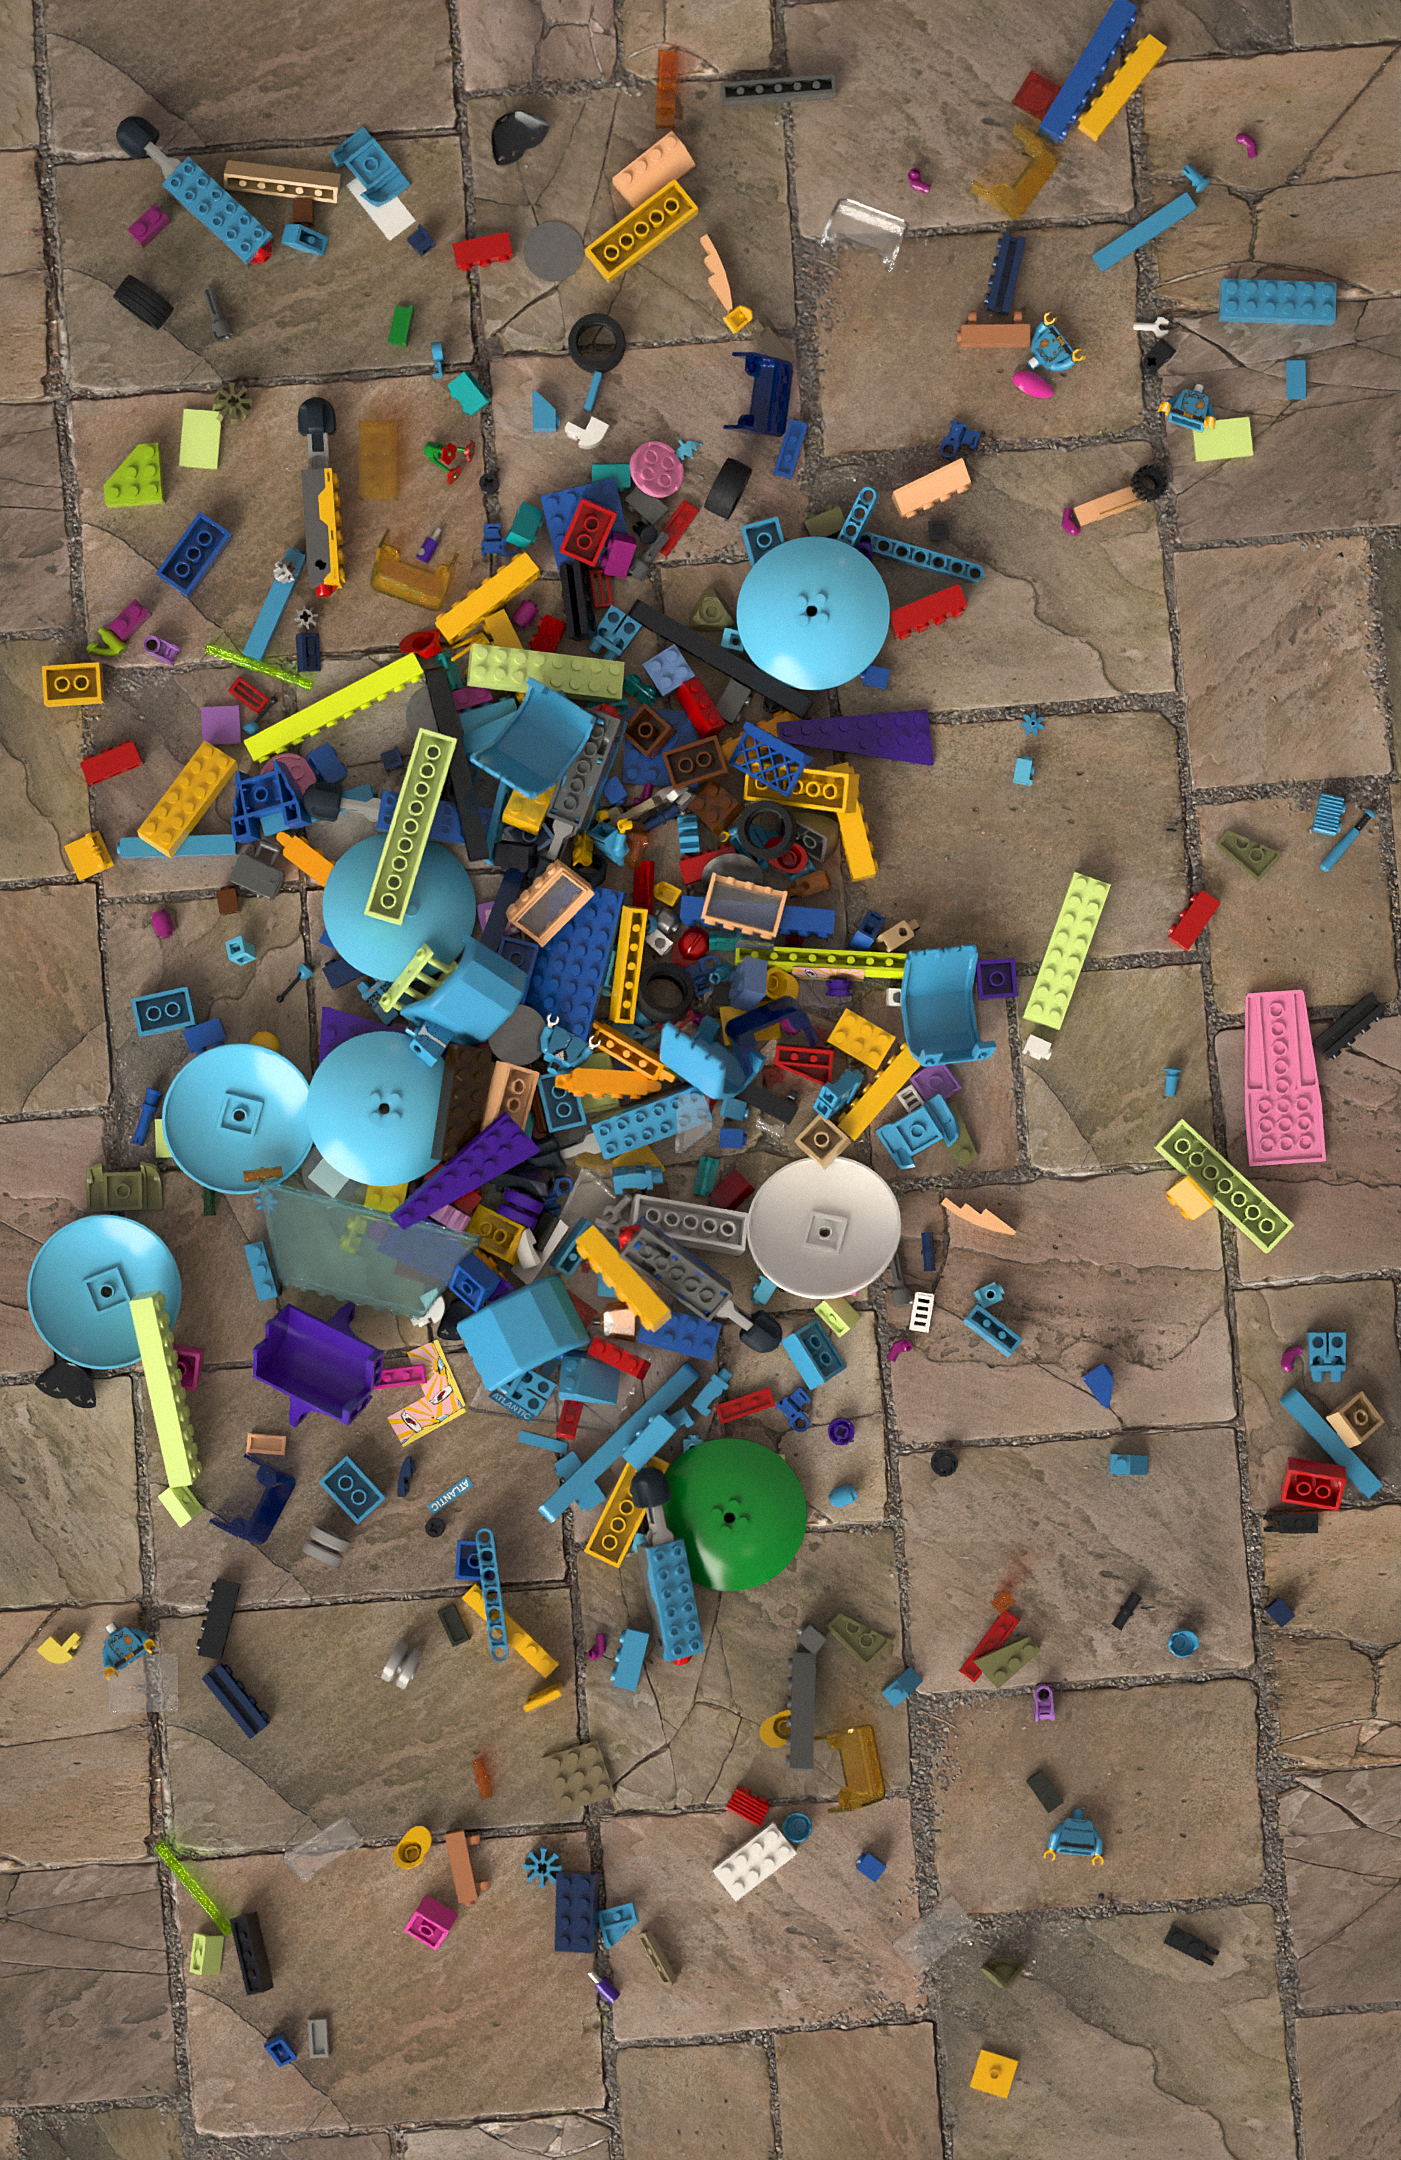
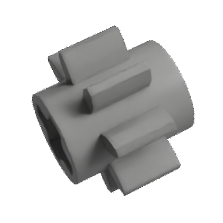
[273,559,297,584]
[294,605,319,630]

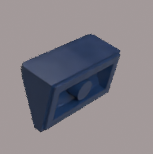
[296,633,321,673]

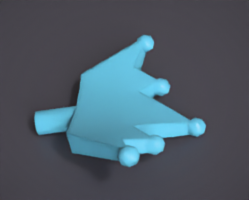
[676,439,703,460]

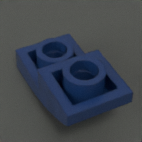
[397,1457,416,1497]

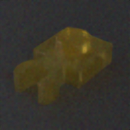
[576,1152,612,1173]

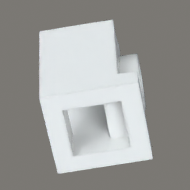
[1021,1034,1053,1060]

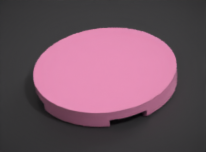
[630,441,684,498]
[260,753,317,795]

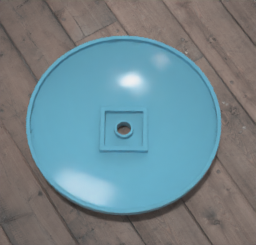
[737,537,890,690]
[322,833,476,982]
[306,1031,445,1186]
[162,1043,313,1194]
[27,1215,182,1370]

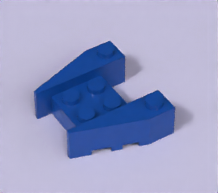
[231,760,312,844]

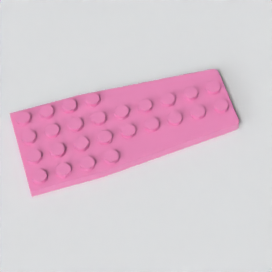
[1244,990,1326,1167]

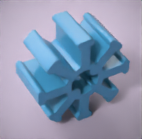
[677,814,700,854]
[523,1846,562,1888]

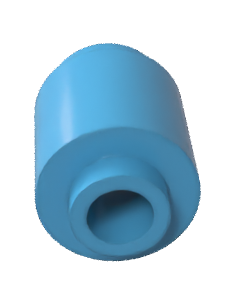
[828,1484,858,1508]

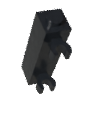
[735,1081,798,1125]
[486,1163,556,1203]

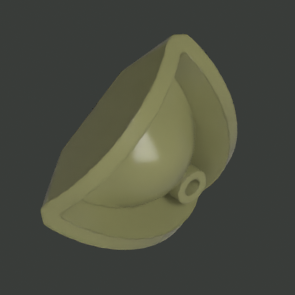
[689,587,735,632]
[980,1957,1027,1988]

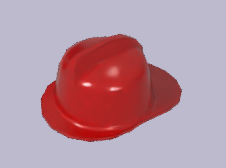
[399,629,442,659]
[764,837,808,874]
[671,927,710,969]

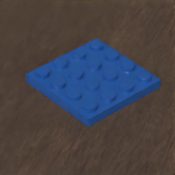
[540,477,628,570]
[622,707,701,789]

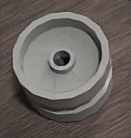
[301,1525,351,1568]
[381,1640,424,1690]

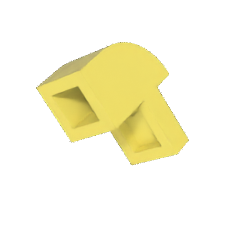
[37,1631,82,1663]

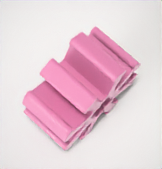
[429,1204,471,1235]

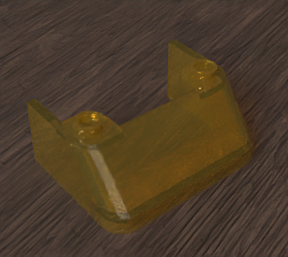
[970,122,1058,220]
[370,529,459,612]
[814,1724,886,1813]

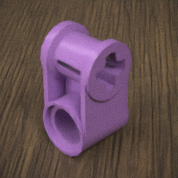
[143,636,181,666]
[1034,1683,1055,1722]

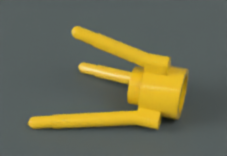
[451,632,490,675]

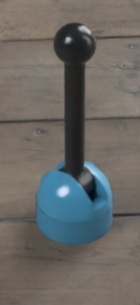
[242,696,278,736]
[276,963,314,1003]

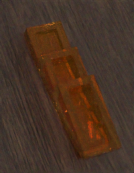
[655,50,678,129]

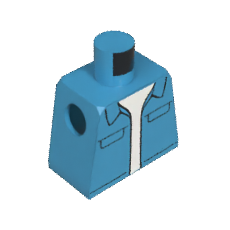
[405,1020,455,1067]

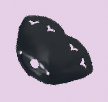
[491,110,550,165]
[437,1298,486,1341]
[34,1358,96,1408]

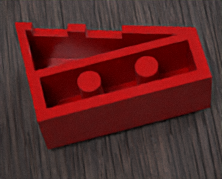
[774,1043,834,1086]

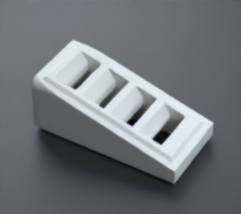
[896,1084,924,1113]
[909,1292,935,1333]

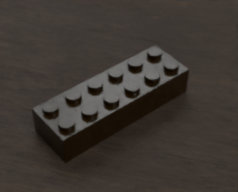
[431,1044,492,1161]

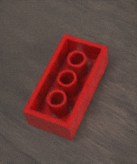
[889,584,968,640]

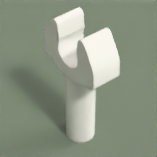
[1133,317,1169,338]
[603,1194,632,1224]
[595,1218,629,1239]

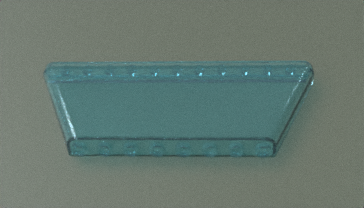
[258,1180,482,1320]

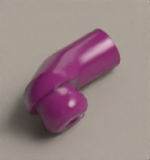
[1236,132,1258,158]
[908,168,931,194]
[1062,508,1081,535]
[632,783,654,807]
[886,1339,913,1362]
[1281,1345,1303,1372]
[587,1633,606,1660]

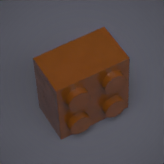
[623,703,677,760]
[687,779,744,837]

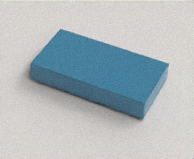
[1286,360,1306,400]
[584,371,602,413]

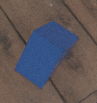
[264,2031,297,2067]

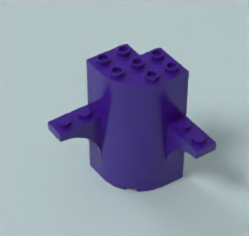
[252,1302,384,1427]

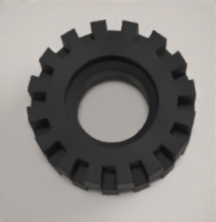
[1130,464,1168,502]

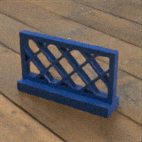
[728,721,813,797]

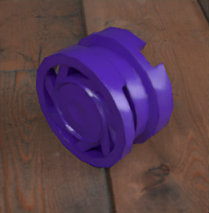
[826,980,853,997]
[828,1418,855,1446]

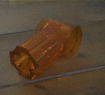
[624,828,650,868]
[990,1589,1016,1615]

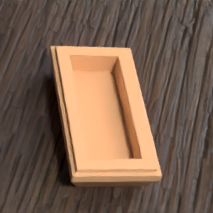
[246,1433,286,1455]

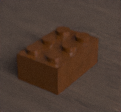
[662,735,731,791]

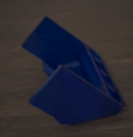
[723,352,793,437]
[725,996,819,1077]
[209,1452,296,1544]

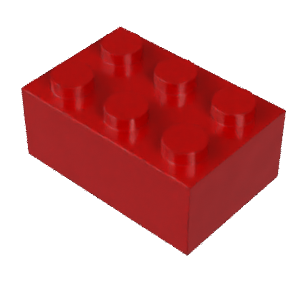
[558,496,617,567]
[1280,1457,1346,1511]

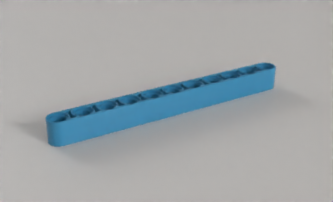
[538,1362,701,1523]

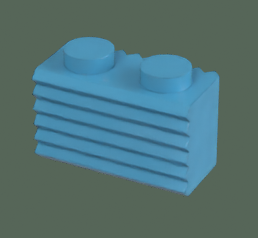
[1311,793,1346,836]

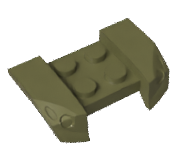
[86,1162,164,1213]

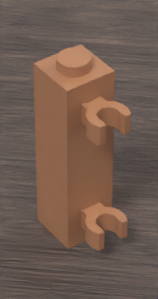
[957,312,1030,348]
[445,1828,490,1906]

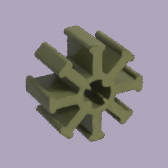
[212,383,253,426]

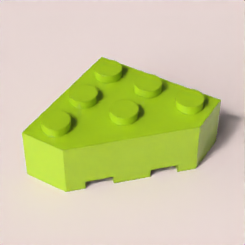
[104,443,165,508]

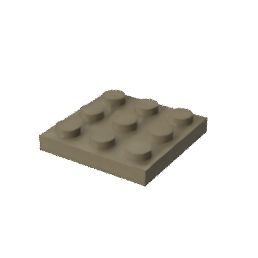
[542,1739,615,1813]

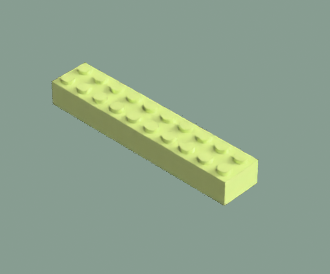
[364,728,457,926]
[129,1289,202,1488]

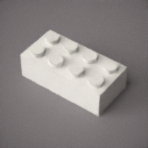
[712,1820,797,1901]

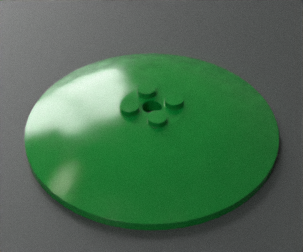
[662,1438,807,1591]

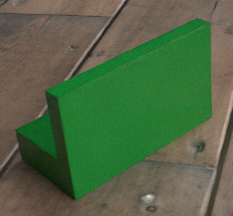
[388,305,415,348]

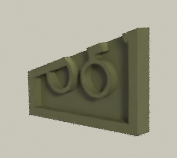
[1215,830,1284,883]
[939,1100,978,1169]
[825,1613,893,1668]
[972,1635,1041,1689]

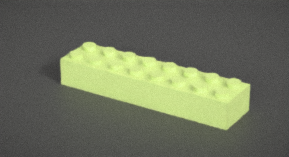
[467,643,625,703]
[1022,872,1111,1030]
[1154,1119,1294,1253]

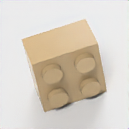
[794,1114,851,1170]
[1326,1391,1384,1448]

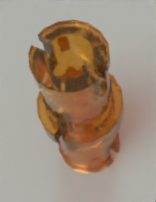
[243,1166,283,1183]
[471,1758,493,1799]

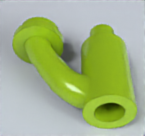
[86,627,127,656]

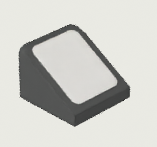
[674,790,696,813]

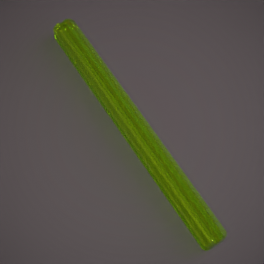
[205,643,314,691]
[154,1842,232,1936]

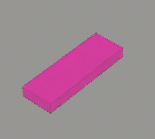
[373,1364,427,1390]

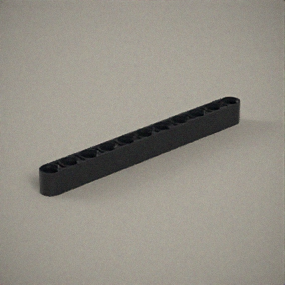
[627,599,814,719]
[424,666,489,862]

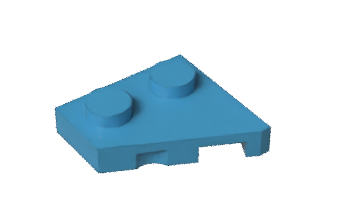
[599,1902,639,1949]

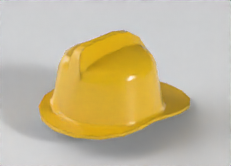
[766,967,799,1004]
[760,1710,791,1748]
[393,1826,432,1869]

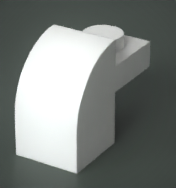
[565,417,610,449]
[410,1287,446,1327]

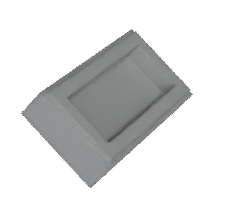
[308,2017,330,2058]

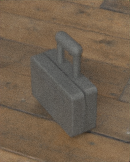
[229,839,285,900]

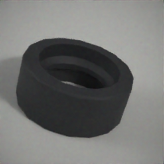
[571,853,607,887]

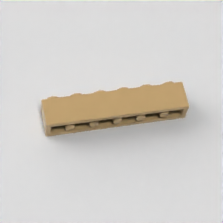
[224,160,341,203]

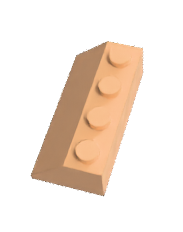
[613,131,696,210]
[892,458,971,519]
[480,1061,540,1132]

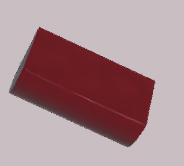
[708,1169,755,1211]

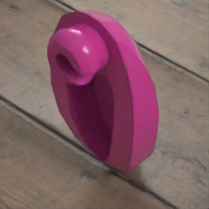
[1013,371,1054,398]

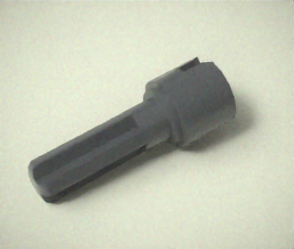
[204,288,233,342]
[628,531,670,581]
[890,1252,913,1307]

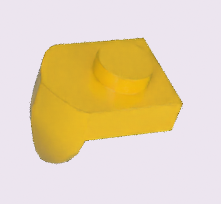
[723,305,753,334]
[653,881,683,908]

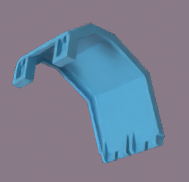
[470,676,597,799]
[400,934,528,1046]
[900,944,997,1067]
[659,1015,767,1099]
[456,1274,589,1391]

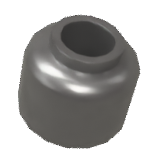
[653,907,681,935]

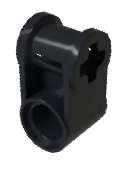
[1141,338,1176,375]

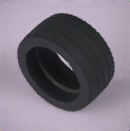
[113,275,174,330]
[568,313,626,373]
[704,457,753,519]
[737,800,797,860]
[636,962,695,1024]

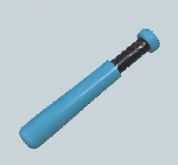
[1320,809,1376,872]

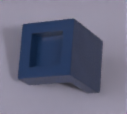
[407,224,436,257]
[380,746,405,773]
[1264,1597,1296,1628]

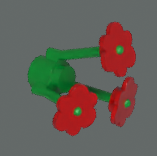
[423,440,475,485]

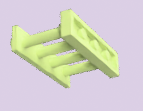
[378,943,459,1027]

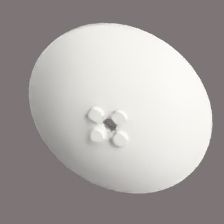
[747,1156,901,1299]

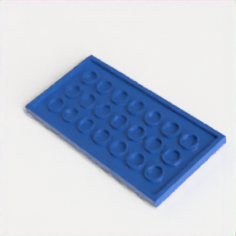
[525,880,627,1042]

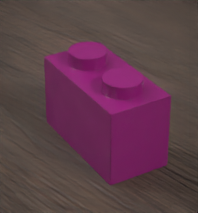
[127,204,171,249]
[600,532,637,579]
[109,599,152,642]
[451,686,494,713]

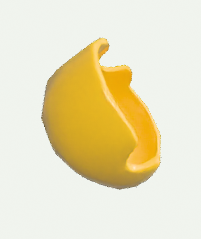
[249,1031,281,1053]

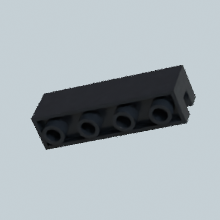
[559,560,597,642]
[1312,992,1387,1060]
[196,1578,241,1661]
[229,1911,274,1996]

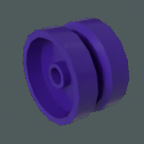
[496,1188,545,1229]

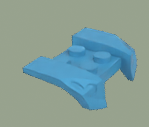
[330,127,411,207]
[875,1093,960,1169]

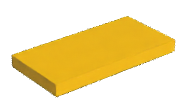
[523,1682,564,1712]

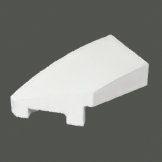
[653,786,688,803]
[517,1228,541,1270]

